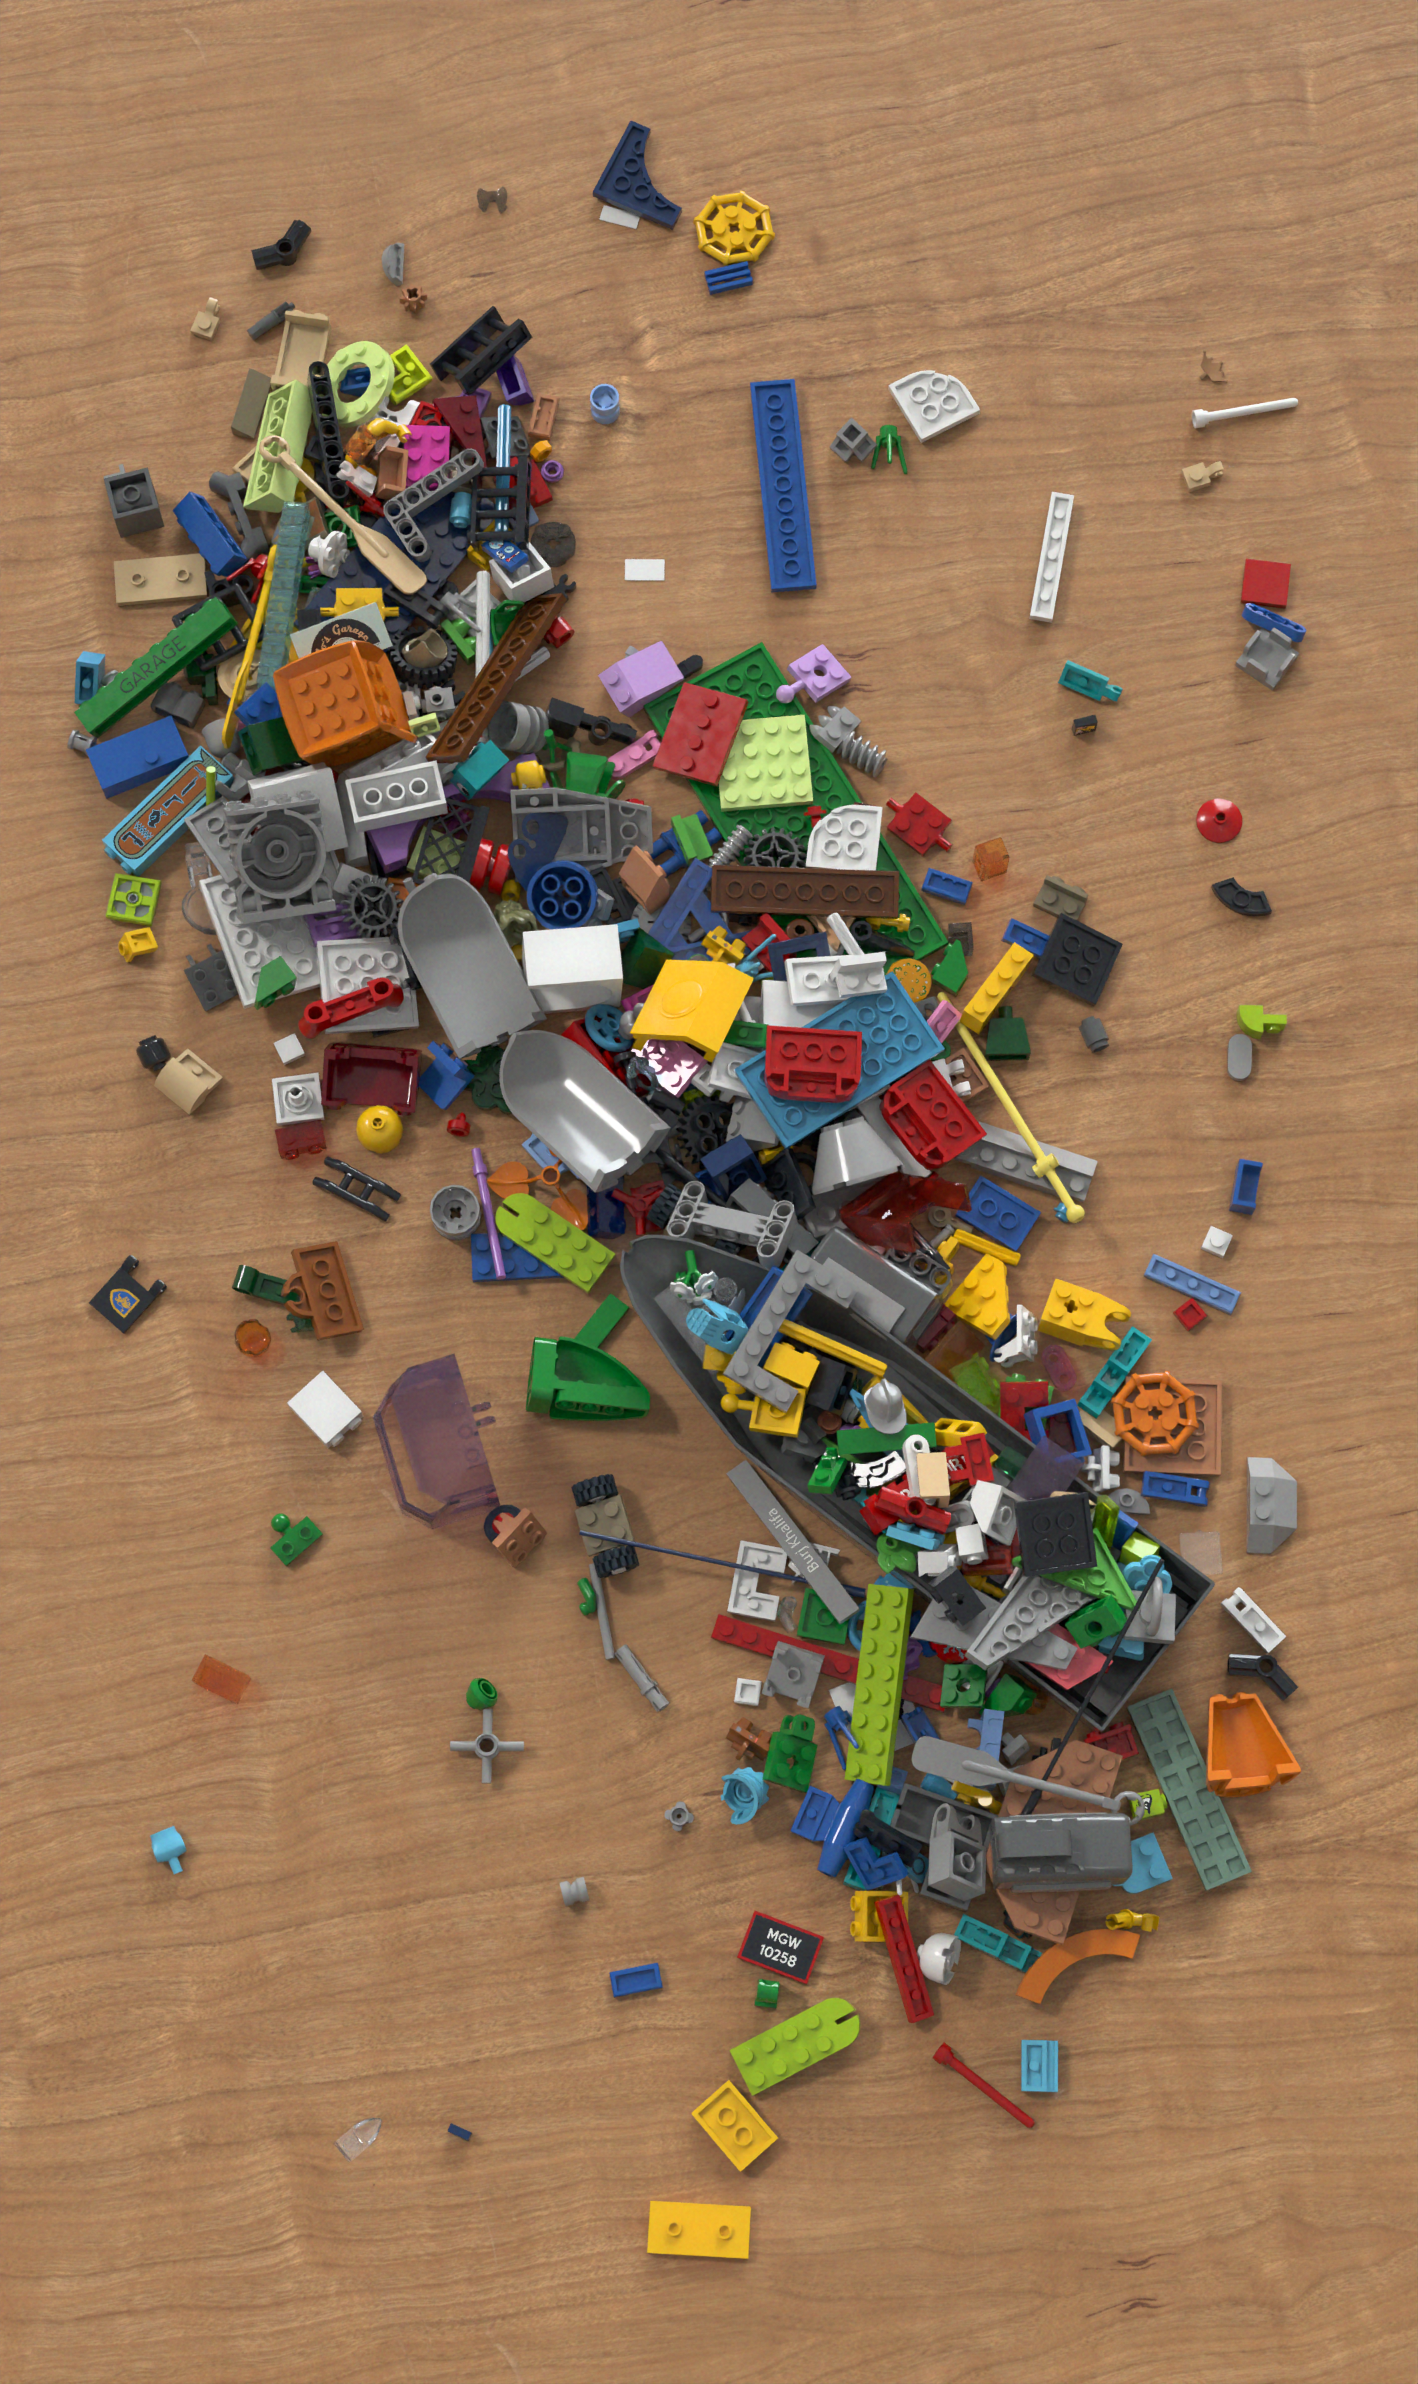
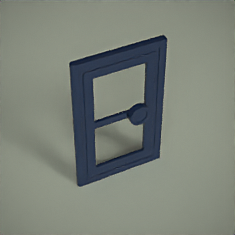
[767,932,831,981]

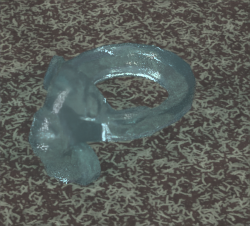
[627,1056,659,1092]

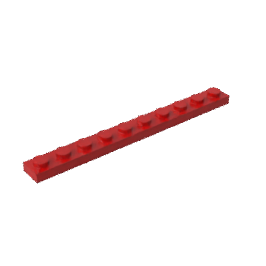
[711,1614,945,1713]

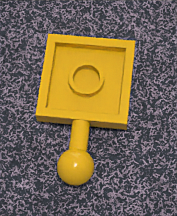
[721,1387,807,1438]

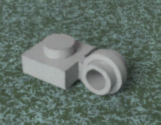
[583,889,614,927]

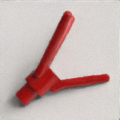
[326,481,385,517]

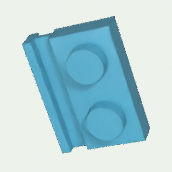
[1021,2040,1058,2092]

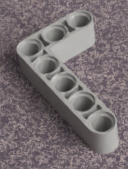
[383,449,484,562]

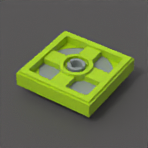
[106,873,162,926]

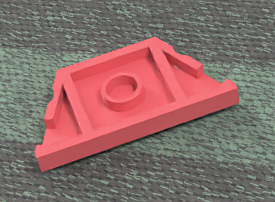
[1025,1624,1113,1690]

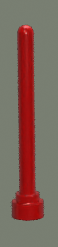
[932,2042,1035,2128]

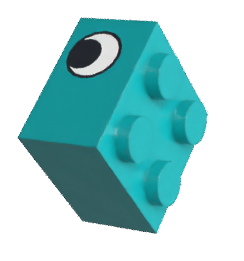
[450,740,509,800]

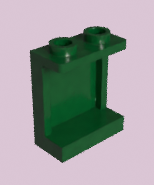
[238,717,305,776]

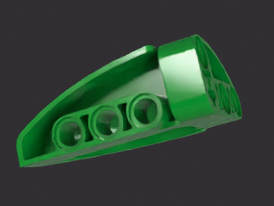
[526,1336,650,1421]

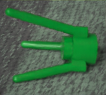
[871,425,908,474]

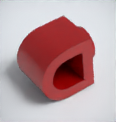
[543,616,575,649]

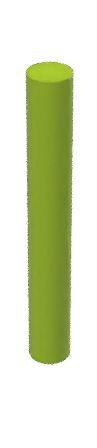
[206,766,216,806]

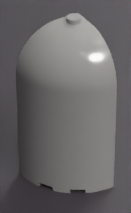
[398,873,547,1059]
[499,1030,671,1193]

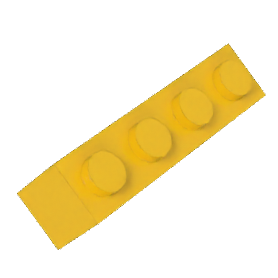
[960,942,1034,1034]

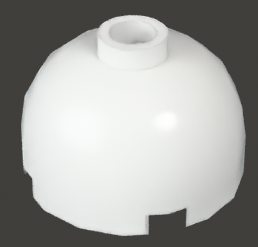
[917,1933,961,1985]

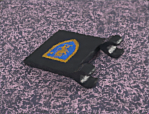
[89,1255,167,1334]

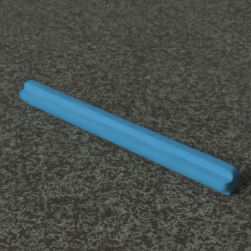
[495,404,511,531]

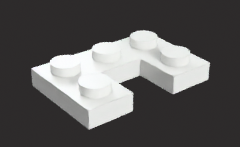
[727,1541,787,1622]

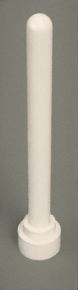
[1192,398,1298,429]

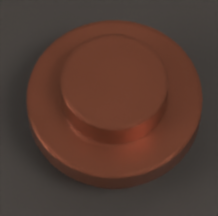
[817,1410,842,1435]

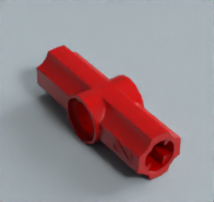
[874,1487,951,1534]

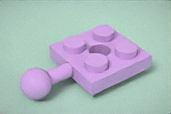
[776,644,851,703]

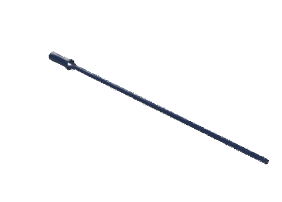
[579,1530,866,1598]

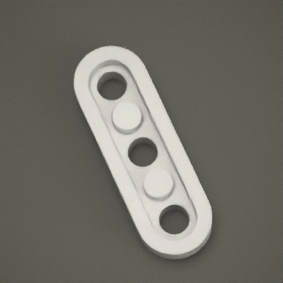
[902,1435,937,1505]

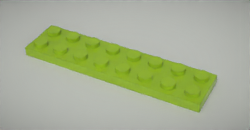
[844,1584,914,1786]

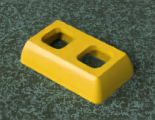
[935,1418,987,1447]

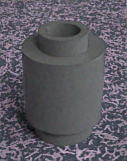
[1079,1016,1109,1053]

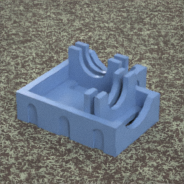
[967,1709,1004,1791]

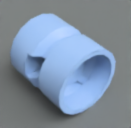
[590,384,620,424]

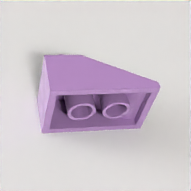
[598,641,685,718]

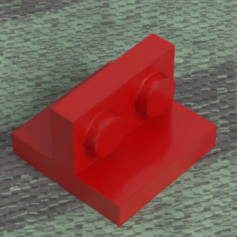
[493,457,553,509]
[742,913,797,972]

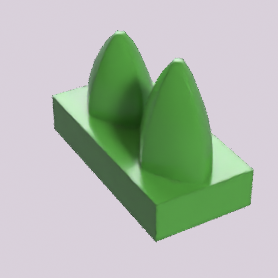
[440,617,476,666]

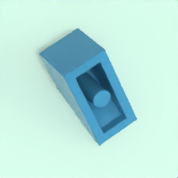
[74,651,106,704]

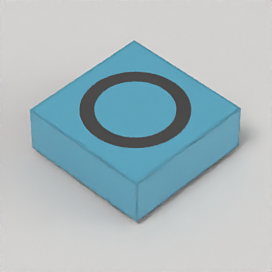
[903,1853,929,1883]

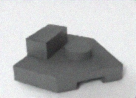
[781,1417,828,1463]

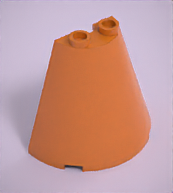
[1206,1692,1301,1797]

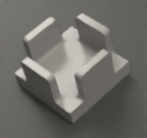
[1235,628,1299,691]

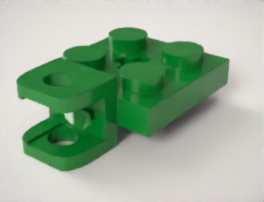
[762,1714,818,1793]

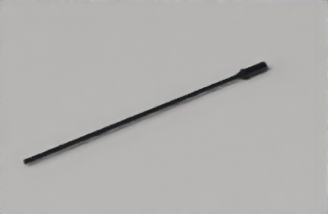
[1020,1559,1164,1815]

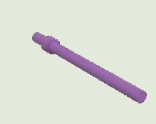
[471,1148,506,1280]

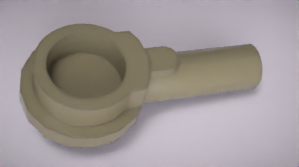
[928,1204,974,1233]

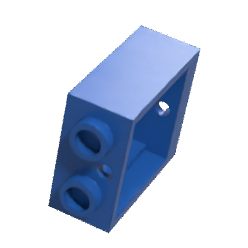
[1023,1399,1092,1467]

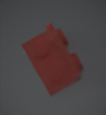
[275,1119,327,1160]

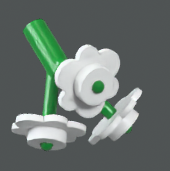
[670,1250,718,1305]

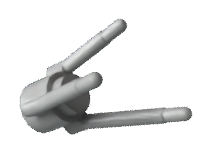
[440,592,481,637]

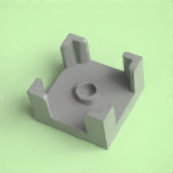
[215,752,266,801]
[761,1641,825,1708]

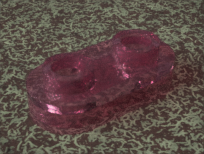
[1041,1345,1077,1391]

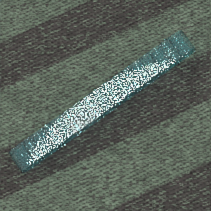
[257,501,310,692]

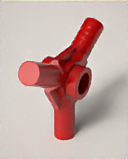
[611,1187,664,1236]

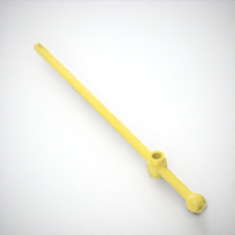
[937,992,1085,1223]

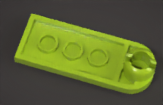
[496,1193,616,1294]
[730,1998,860,2096]

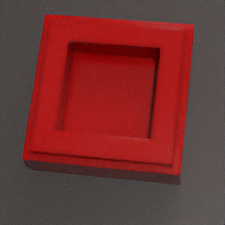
[1173,1298,1207,1332]

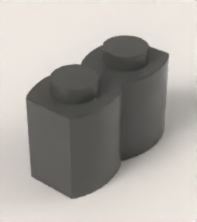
[151,681,205,729]

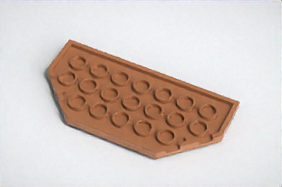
[986,1740,1123,1945]

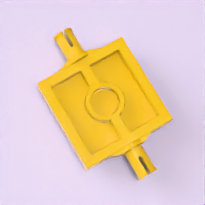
[320,588,399,622]

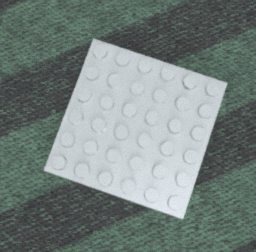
[199,850,365,1009]

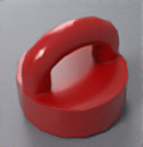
[446,1112,471,1137]

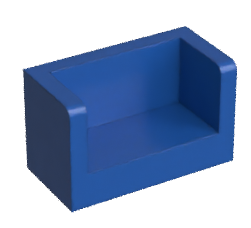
[1229,1159,1263,1215]

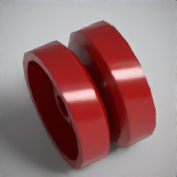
[470,838,511,896]

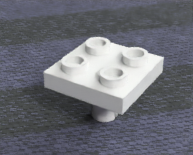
[272,1073,325,1126]

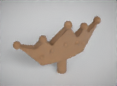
[1199,350,1228,383]

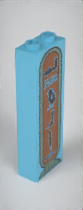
[102,746,234,877]

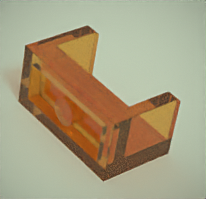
[972,837,1010,882]
[192,1654,251,1705]

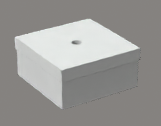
[247,762,348,858]

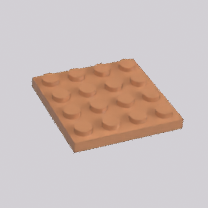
[1123,1376,1222,1477]

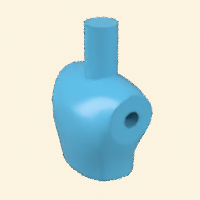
[150,1826,187,1874]

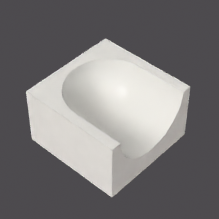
[522,924,623,1014]

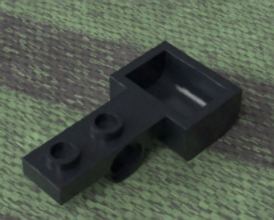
[545,697,637,746]

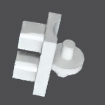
[1081,1445,1120,1493]

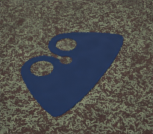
[508,812,568,892]

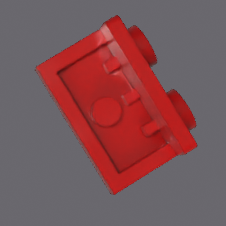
[1083,1722,1139,1760]

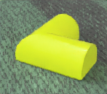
[389,344,433,405]

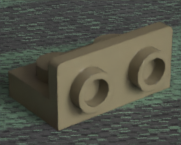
[1033,875,1088,920]

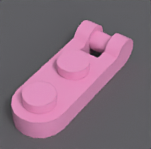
[608,730,661,780]

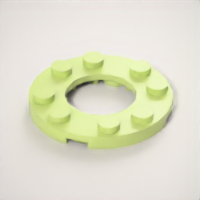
[318,341,395,428]

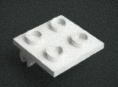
[994,1305,1038,1368]

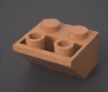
[619,845,671,915]

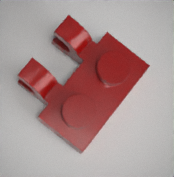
[945,1433,995,1487]

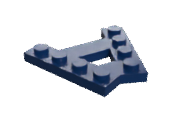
[648,858,752,961]

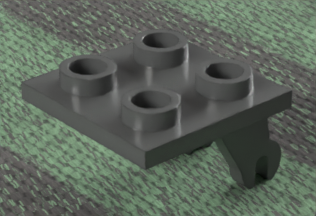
[480,416,531,462]
[184,943,238,1011]

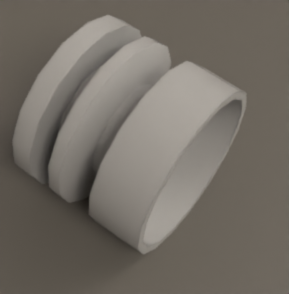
[488,701,549,754]
[430,1185,481,1240]

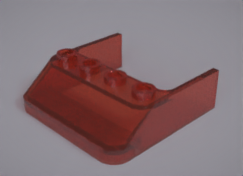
[839,1173,972,1253]

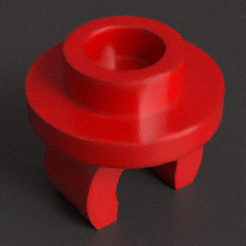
[803,806,827,828]

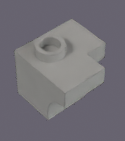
[829,417,877,463]

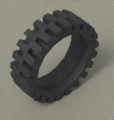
[389,626,457,689]

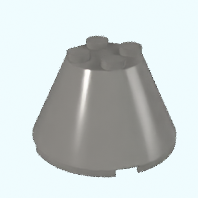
[812,1116,905,1195]

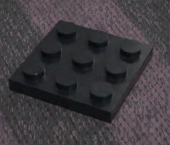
[1032,913,1123,1007]
[1014,1492,1097,1577]

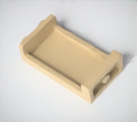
[270,310,331,392]

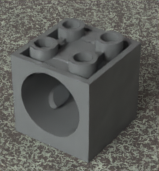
[104,467,165,538]

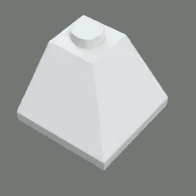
[970,1480,1025,1546]

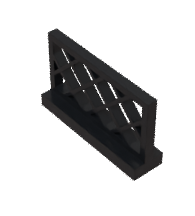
[412,797,490,885]

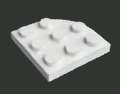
[888,370,980,443]
[806,805,883,870]

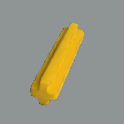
[953,1229,1021,1266]

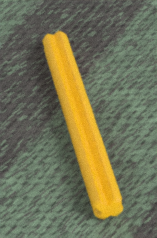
[778,1319,887,1377]

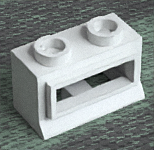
[918,1544,962,1577]

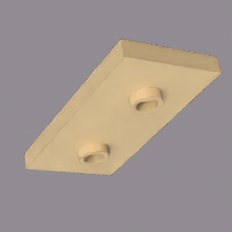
[114,553,208,606]

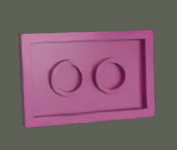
[404,425,450,491]

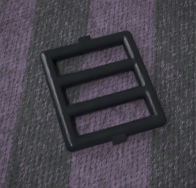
[172,583,269,672]

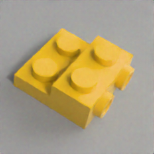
[850,1891,908,1942]

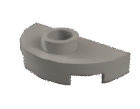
[382,243,404,287]
[1106,1488,1150,1515]

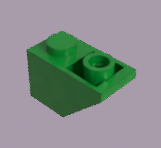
[931,939,968,997]
[254,956,297,1010]

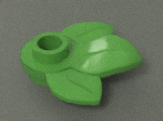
[876,1533,921,1574]

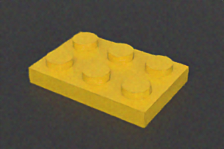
[691,2080,778,2172]

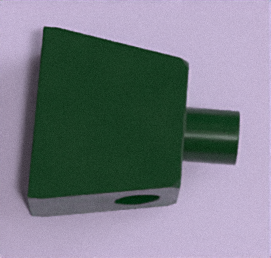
[985,1006,1031,1061]

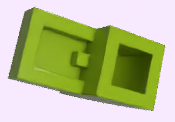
[1237,1005,1287,1039]

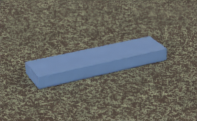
[1143,1254,1241,1315]

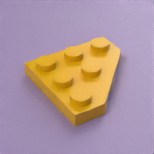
[944,1253,1010,1340]

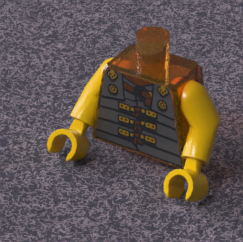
[343,418,412,476]

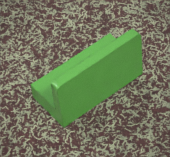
[671,814,713,866]

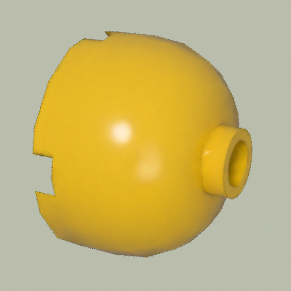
[356,1105,404,1154]

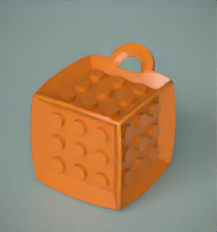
[273,640,418,767]

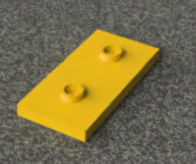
[647,2201,751,2259]

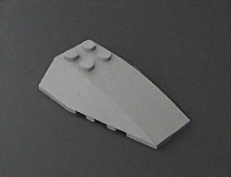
[510,788,653,882]

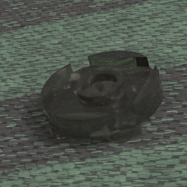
[531,522,576,567]

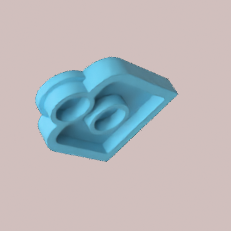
[1122,1555,1172,1594]
[1113,1832,1173,1894]

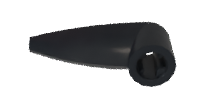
[851,921,915,958]

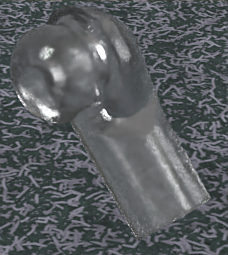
[777,1596,798,1633]

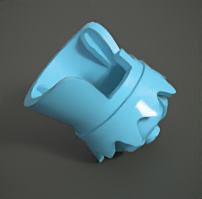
[721,1767,769,1825]

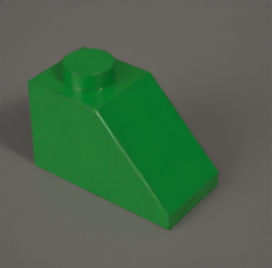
[979,1673,1037,1718]

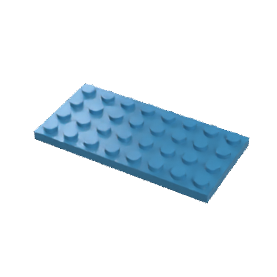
[734,971,945,1149]

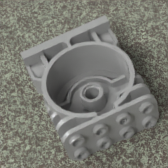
[223,791,336,924]

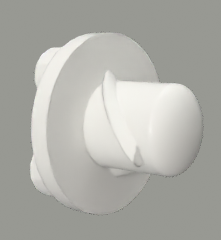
[308,531,350,578]

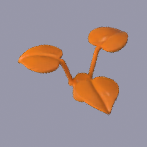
[487,1149,590,1230]

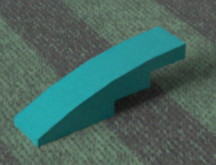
[1077,1326,1152,1419]
[843,1787,900,1891]
[954,1914,1042,1973]

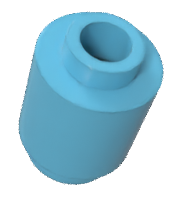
[449,492,472,528]

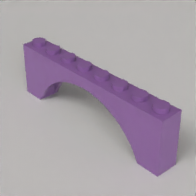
[366,753,550,874]

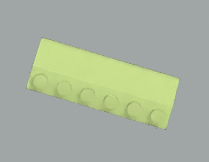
[243,379,312,513]

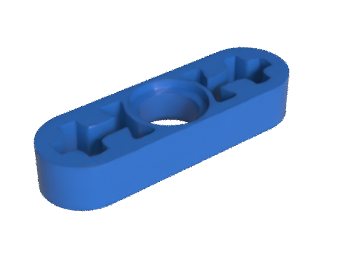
[1242,603,1307,642]

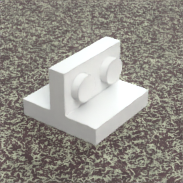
[830,952,887,998]
[707,1042,760,1102]

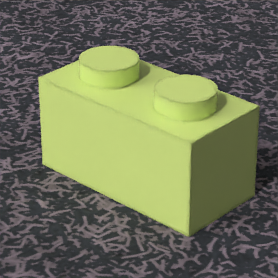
[408,713,441,737]

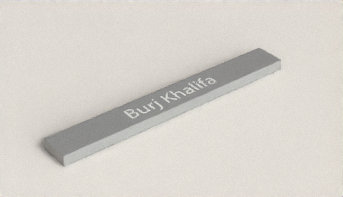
[726,1460,860,1625]

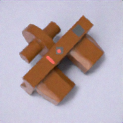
[726,1717,772,1761]

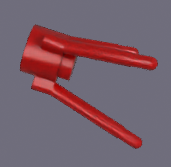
[226,554,268,604]

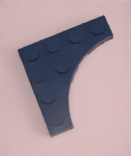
[593,121,682,230]

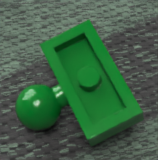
[270,1513,323,1566]

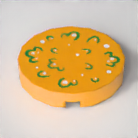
[886,958,931,1003]

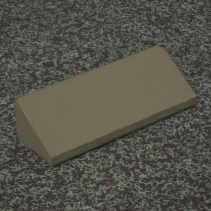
[231,368,271,439]

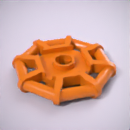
[1111,1370,1199,1457]

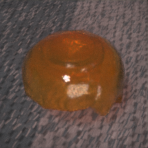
[234,1319,271,1358]

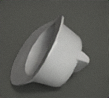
[864,1378,906,1434]

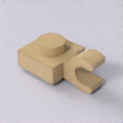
[190,298,220,341]
[1181,461,1224,492]

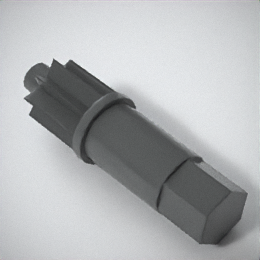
[247,301,295,340]

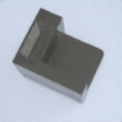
[947,922,974,956]

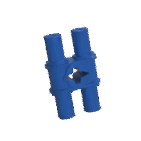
[650,810,722,878]

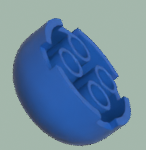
[527,860,598,930]

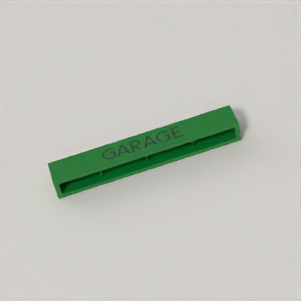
[74,597,238,739]

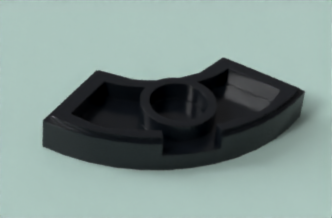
[1211,877,1272,916]

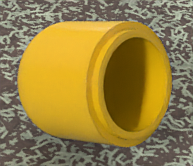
[501,879,521,902]

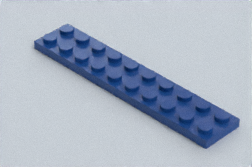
[750,379,817,593]

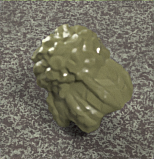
[494,899,538,948]

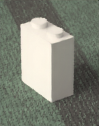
[287,1371,363,1448]

